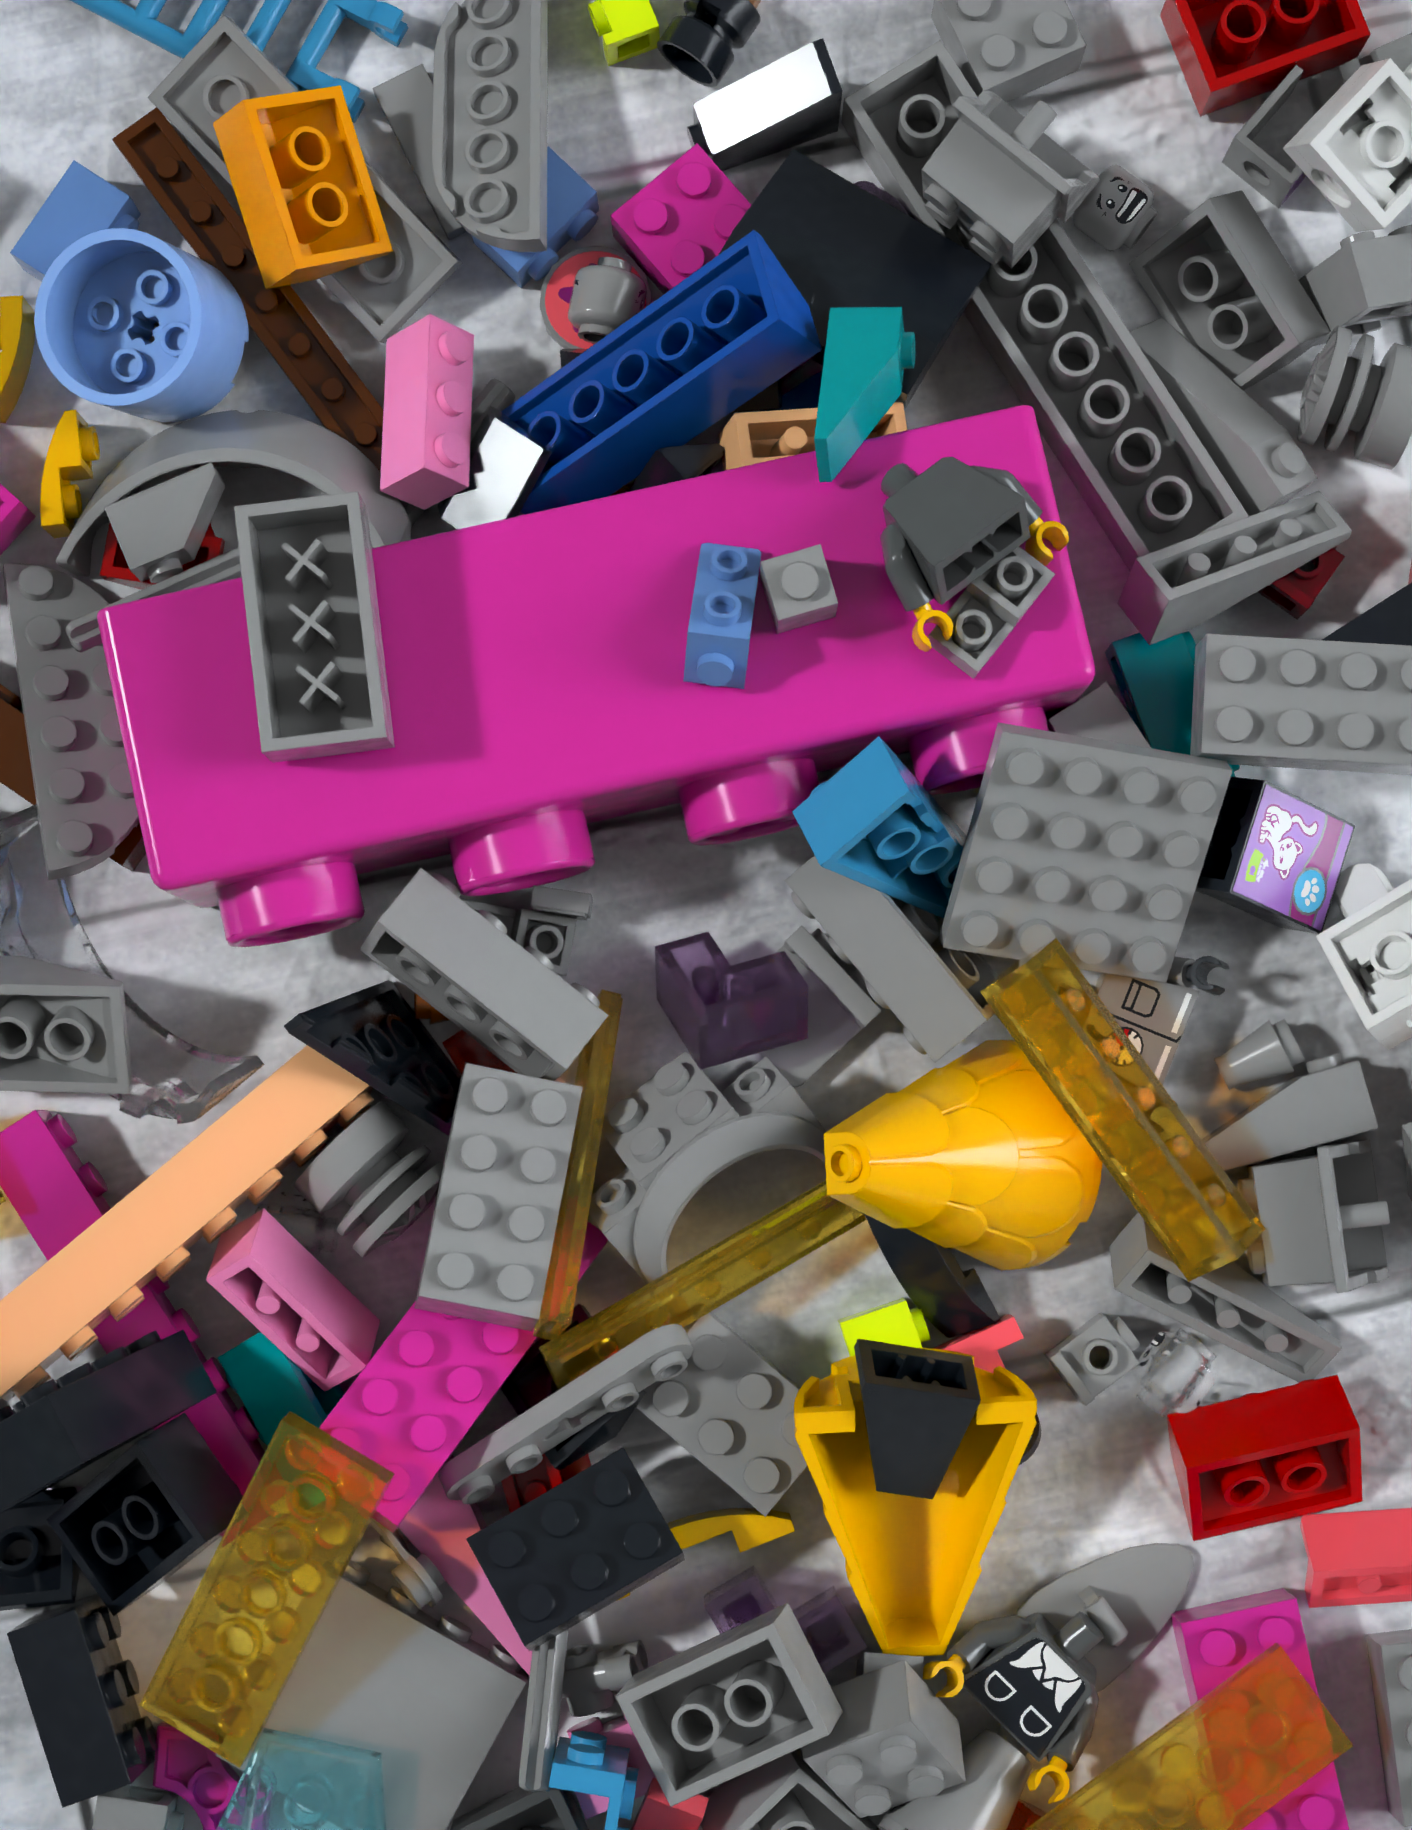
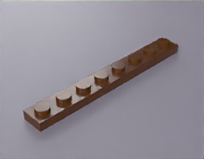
[112,107,383,472]

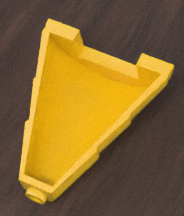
[824,1040,1102,1271]
[794,1348,1037,1657]

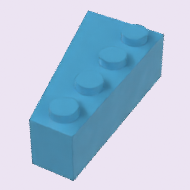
[792,736,967,918]

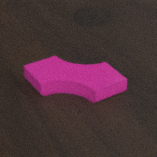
[153,1722,272,1830]

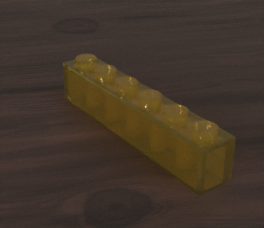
[980,938,1265,1282]

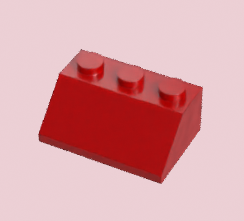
[1167,1375,1363,1541]

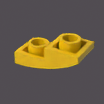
[0,296,35,423]
[40,410,100,538]

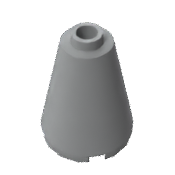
[877,1727,1033,1830]

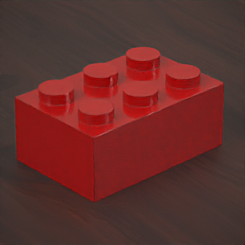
[1160,0,1371,117]

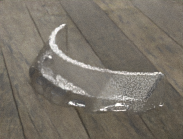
[0,804,265,1124]

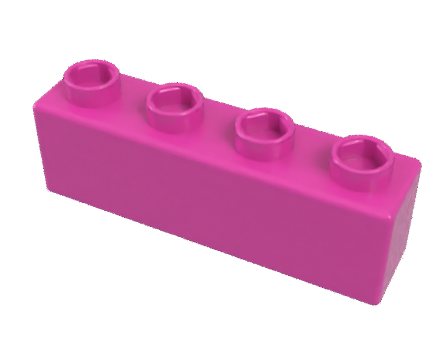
[97,405,1095,947]

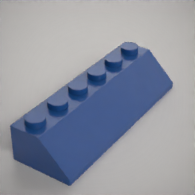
[501,230,822,515]

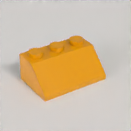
[213,85,393,289]

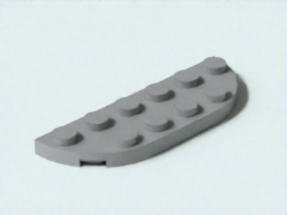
[432,0,548,252]
[3,563,139,880]

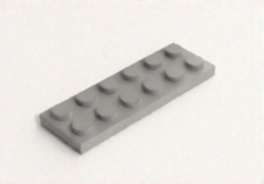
[147,15,463,343]

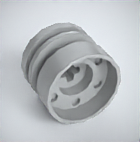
[1297,325,1412,470]
[294,1101,443,1258]

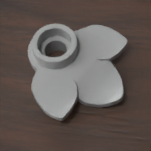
[366,1515,445,1609]

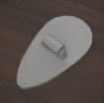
[1016,1543,1194,1692]

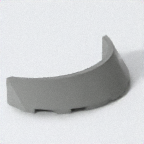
[56,410,411,577]

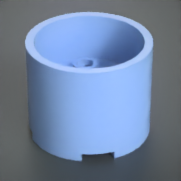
[34,228,249,422]

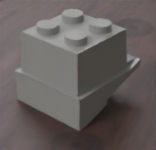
[922,90,1100,268]
[1238,1140,1390,1293]

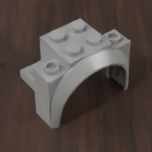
[582,1051,826,1320]

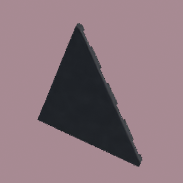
[284,980,462,1136]

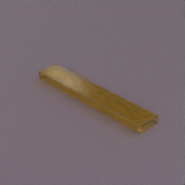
[533,989,623,1340]
[539,1180,866,1389]

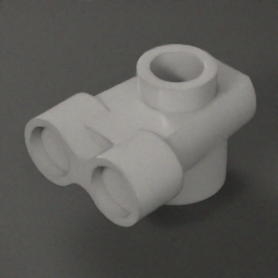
[562,1640,648,1717]

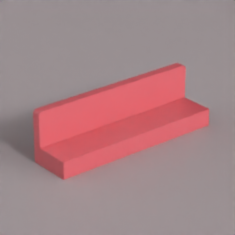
[1300,1508,1412,1608]

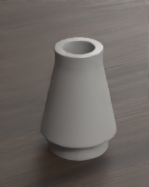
[1214,1019,1305,1090]

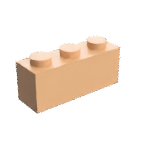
[718,402,907,471]

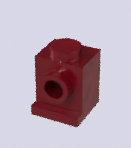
[1258,545,1345,620]

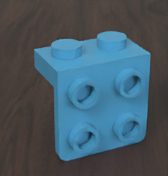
[549,1731,639,1830]

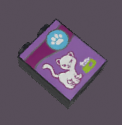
[1196,777,1355,934]

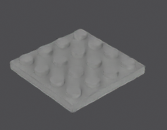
[939,722,1233,982]

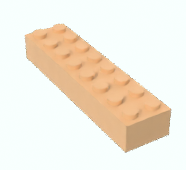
[0,1045,374,1402]

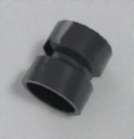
[657,0,760,88]

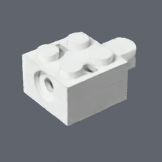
[1283,58,1412,232]
[1316,863,1412,1050]

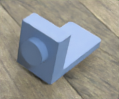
[683,543,761,689]

